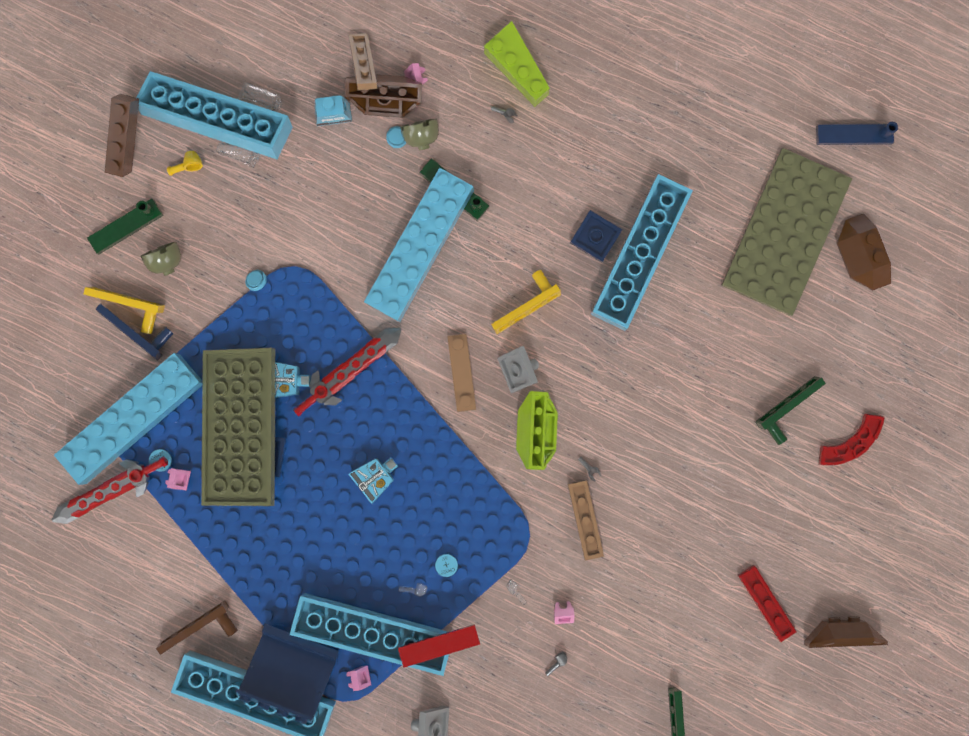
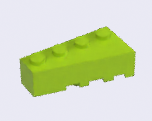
[484,21,550,107]

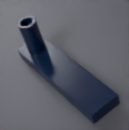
[816,121,898,145]
[95,303,173,361]

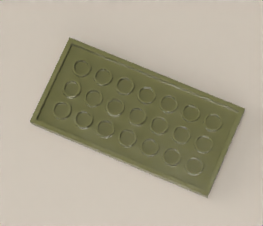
[721,148,852,316]
[201,348,275,506]

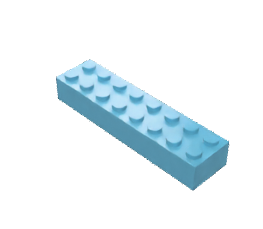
[136,71,293,160]
[364,168,474,322]
[591,174,693,331]
[54,353,203,485]
[290,593,449,676]
[171,650,336,736]

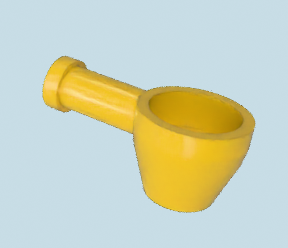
[167,151,203,176]

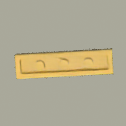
[491,270,561,335]
[83,287,165,334]

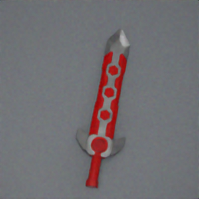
[293,328,401,417]
[51,456,168,524]

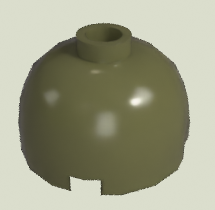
[400,119,439,150]
[141,242,181,276]

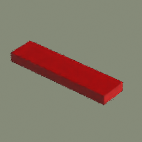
[738,565,797,642]
[398,624,480,668]

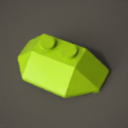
[516,391,558,470]

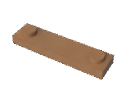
[349,33,377,90]
[447,334,476,412]
[567,480,604,561]

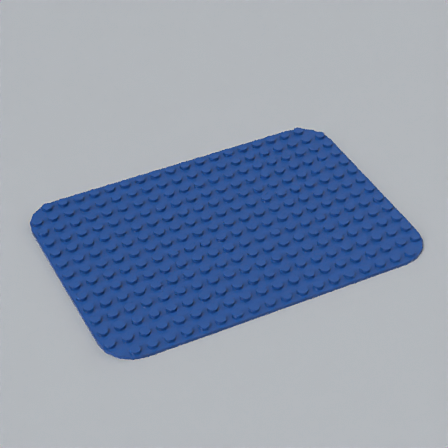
[119,266,530,702]

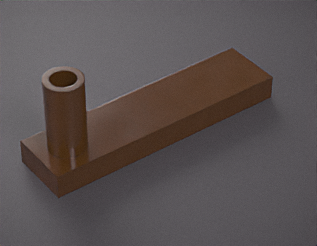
[156,600,238,655]

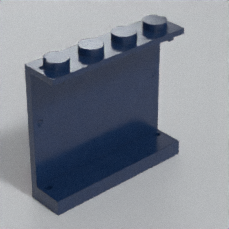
[236,624,339,724]

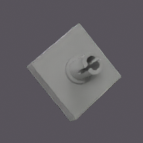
[497,346,539,393]
[411,706,449,736]

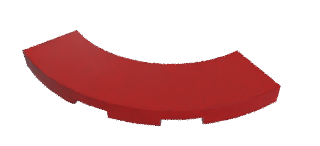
[818,414,885,465]

